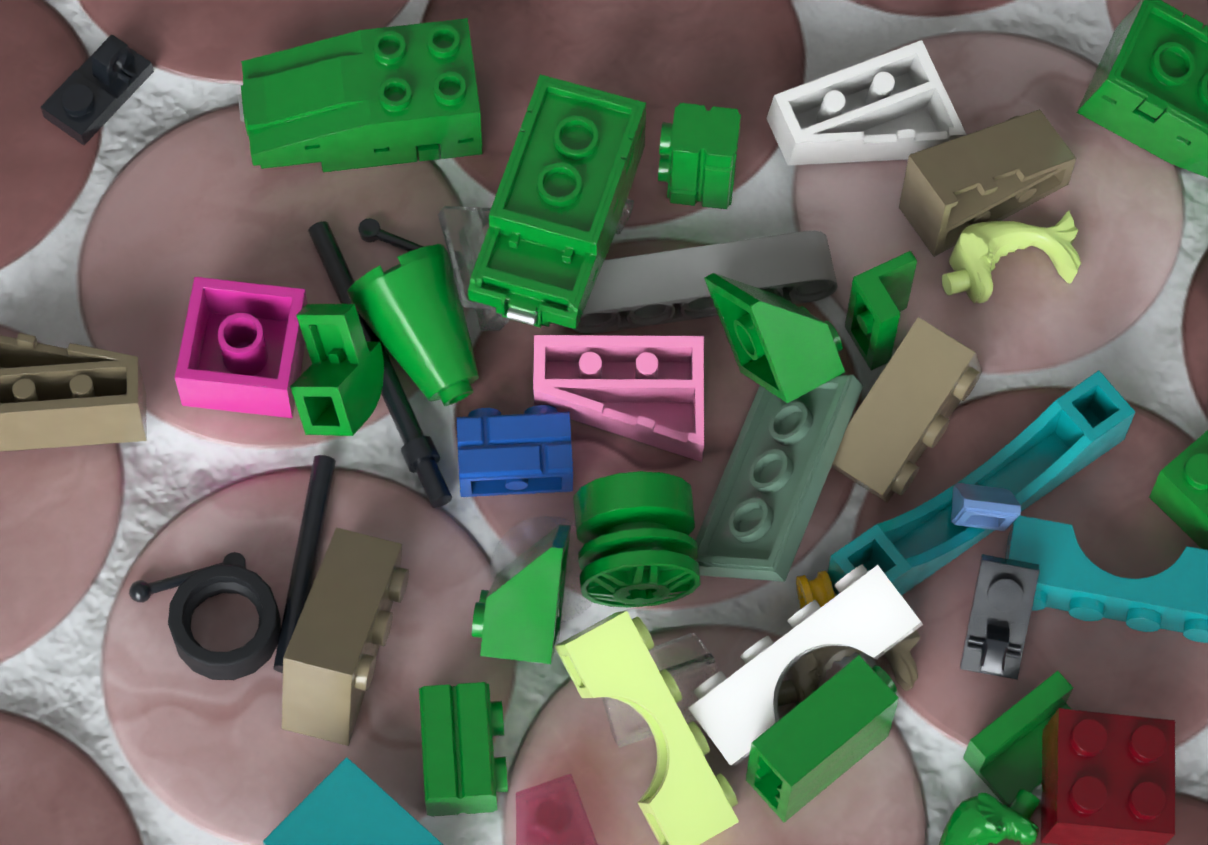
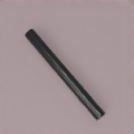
[273,455,336,673]

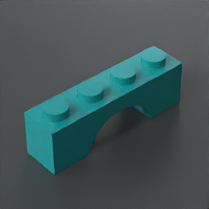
[1005,515,1208,643]

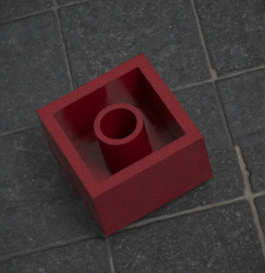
[1041,708,1175,845]

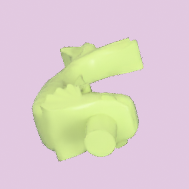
[942,211,1081,303]

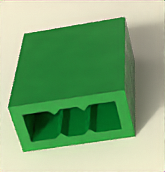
[746,655,899,823]

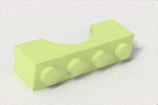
[554,611,739,845]

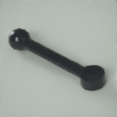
[359,218,463,274]
[129,552,246,603]

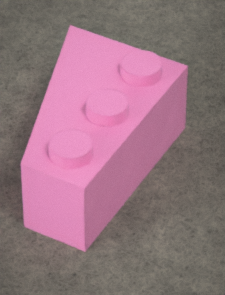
[533,335,704,462]

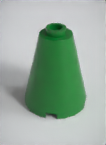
[347,244,479,406]

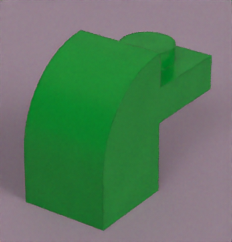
[290,304,384,436]

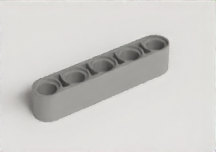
[574,231,838,334]

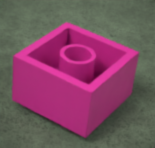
[175,277,308,418]

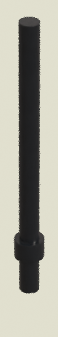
[308,221,452,508]

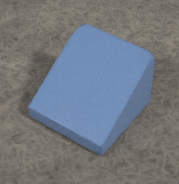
[951,483,1021,531]

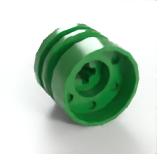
[573,471,701,608]

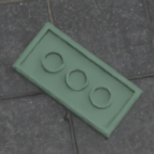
[696,375,863,582]

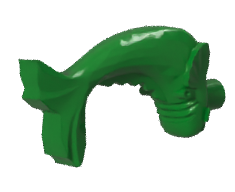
[939,789,1040,845]

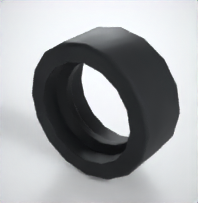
[168,564,281,680]

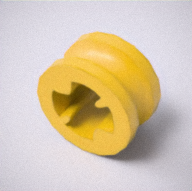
[796,571,835,609]

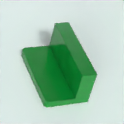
[844,251,917,371]
[963,671,1073,807]

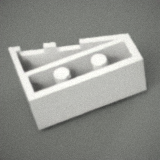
[766,40,967,165]

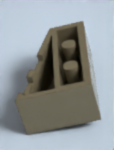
[899,109,1076,257]
[0,333,147,452]
[282,527,409,746]

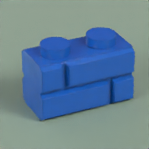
[457,405,573,497]

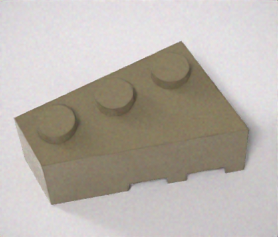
[831,317,982,503]

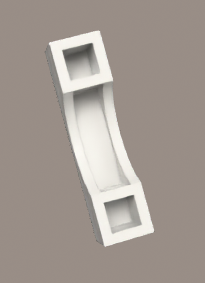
[688,564,923,766]

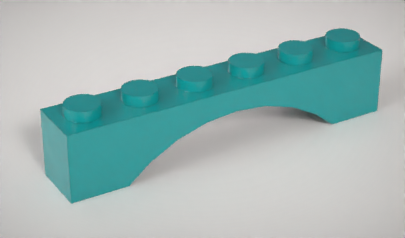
[827,370,1135,596]

